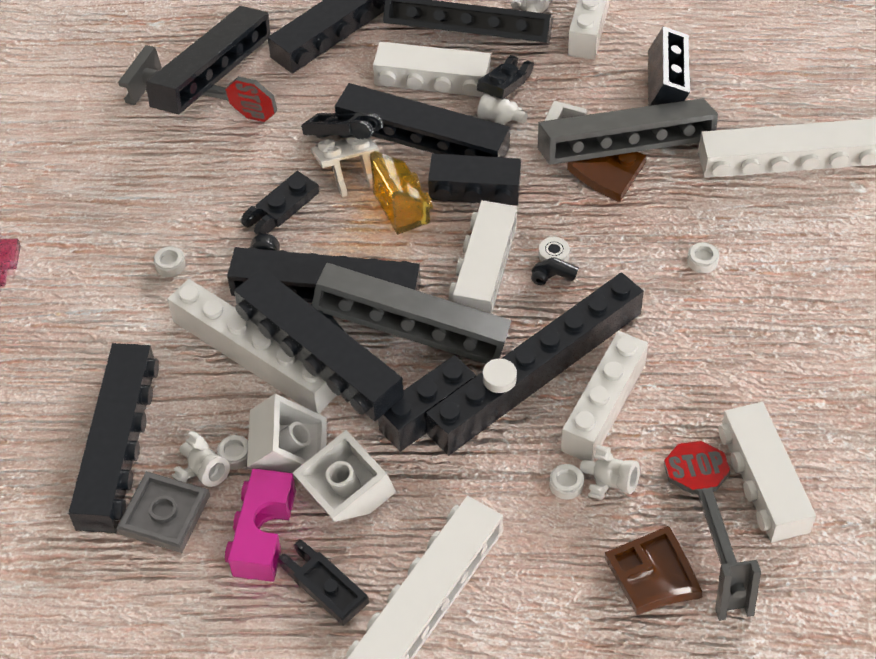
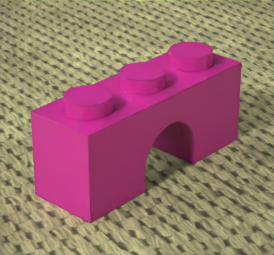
[225,468,296,582]

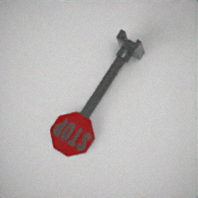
[118,45,277,122]
[664,441,761,621]

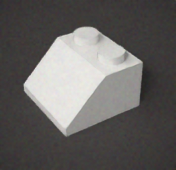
[247,394,327,478]
[293,430,396,522]

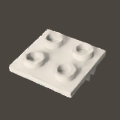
[311,136,380,197]

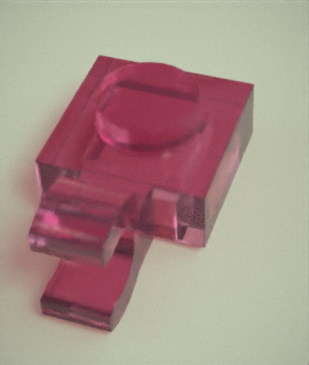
[0,238,21,286]

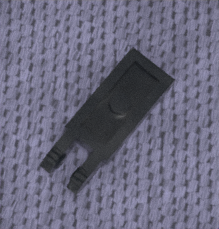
[477,55,534,100]
[301,112,384,139]
[240,171,320,235]
[277,539,369,626]

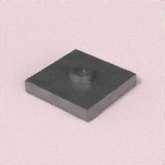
[116,471,210,553]

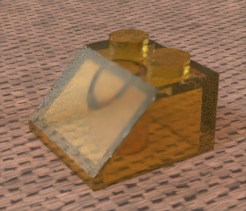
[370,151,433,235]

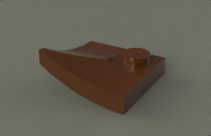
[567,152,646,202]
[605,526,702,616]

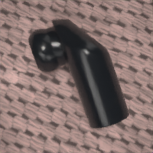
[531,257,579,285]

